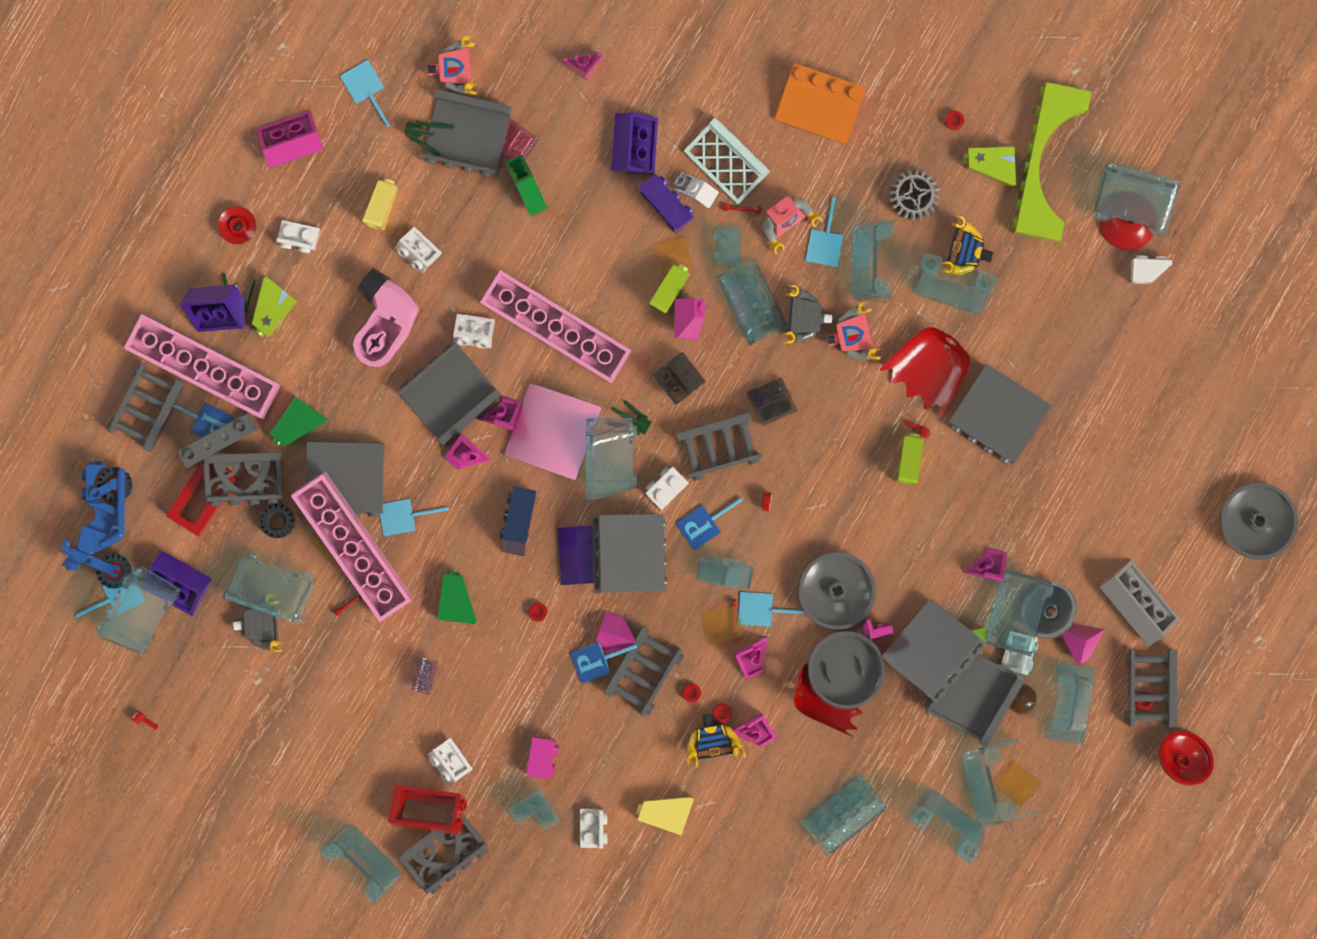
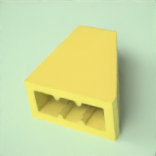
[362,179,398,231]
[635,796,694,835]

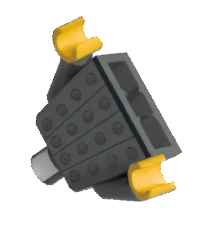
[782,285,832,344]
[233,592,283,652]

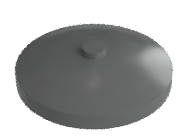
[1220,483,1298,560]
[799,552,876,629]

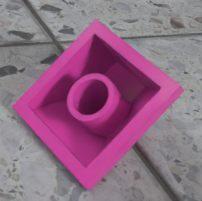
[675,298,706,340]

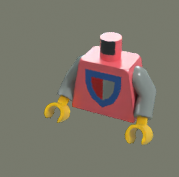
[428,35,477,95]
[762,196,822,254]
[826,301,881,360]

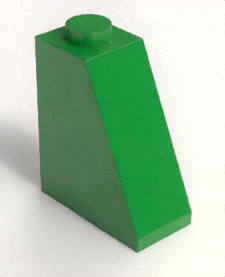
[504,154,548,216]
[269,397,329,447]
[438,571,477,624]

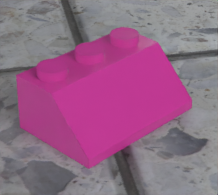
[257,110,323,168]

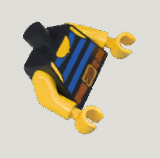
[940,215,993,275]
[687,713,746,767]

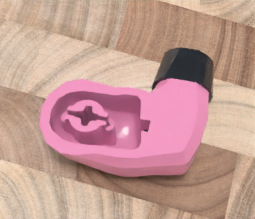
[353,268,419,367]

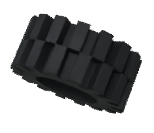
[259,504,295,538]

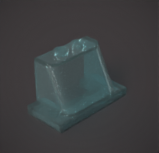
[1045,662,1095,745]

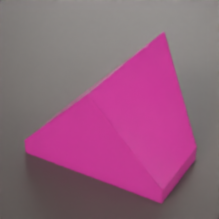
[564,52,602,80]
[477,397,522,431]
[444,434,492,470]
[963,548,1007,582]
[595,612,636,654]
[1062,624,1104,666]
[734,637,768,680]
[733,713,777,748]

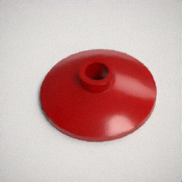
[218,206,256,245]

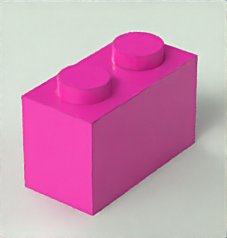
[526,736,559,779]

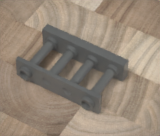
[108,363,186,452]
[177,413,258,468]
[676,413,763,481]
[604,627,684,717]
[1125,649,1177,727]

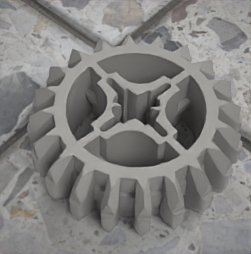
[888,169,940,221]

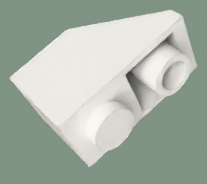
[672,172,719,208]
[1130,256,1172,284]

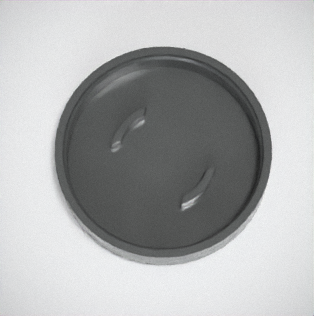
[806,631,885,710]

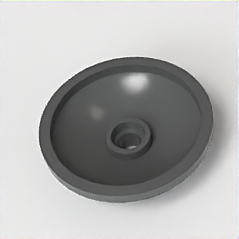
[1021,582,1077,639]

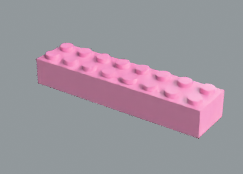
[480,270,631,385]
[124,314,281,419]
[291,471,413,622]

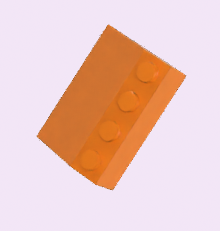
[774,63,866,145]

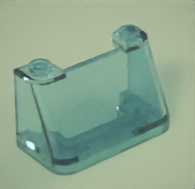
[1091,164,1181,236]
[851,220,894,302]
[586,418,637,500]
[222,552,316,623]
[984,569,1054,657]
[318,824,401,906]

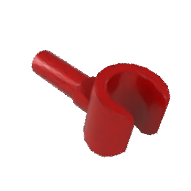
[904,420,930,438]
[132,711,158,730]

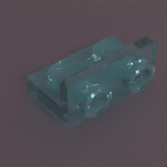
[714,226,741,266]

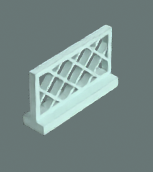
[684,118,771,204]

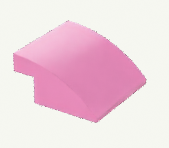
[504,383,602,481]

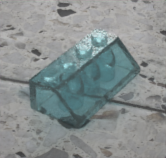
[717,259,788,346]
[801,774,888,857]

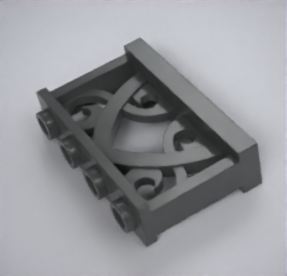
[202,453,283,506]
[398,813,488,894]

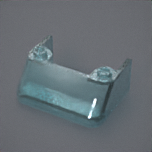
[961,739,1037,827]

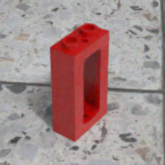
[166,461,238,537]
[388,785,467,835]

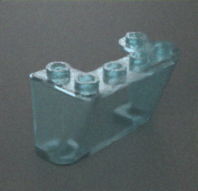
[912,252,998,314]
[96,566,181,656]
[905,789,986,866]

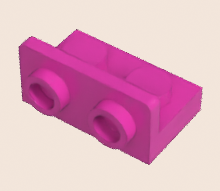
[862,619,893,640]

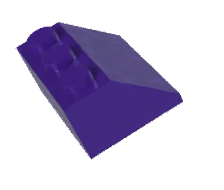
[611,112,658,175]
[638,174,694,234]
[180,284,245,332]
[558,525,594,585]
[142,551,212,616]

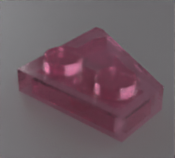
[501,119,539,162]

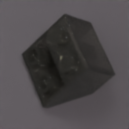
[652,352,706,405]
[746,377,798,427]

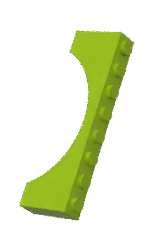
[1012,82,1091,243]

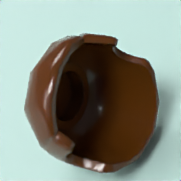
[1009,684,1037,715]

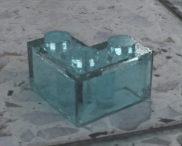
[696,555,754,590]
[508,787,562,831]

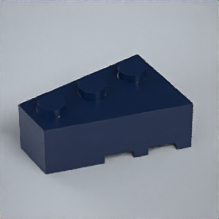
[499,486,536,556]

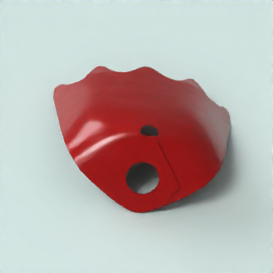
[880,327,970,417]
[794,664,862,737]

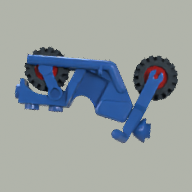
[60,461,133,589]

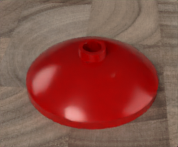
[1100,193,1157,250]
[1159,731,1214,786]

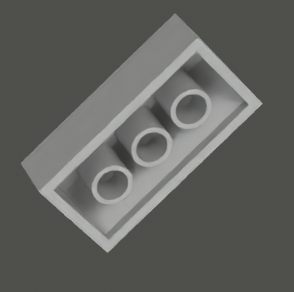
[1100,560,1180,647]

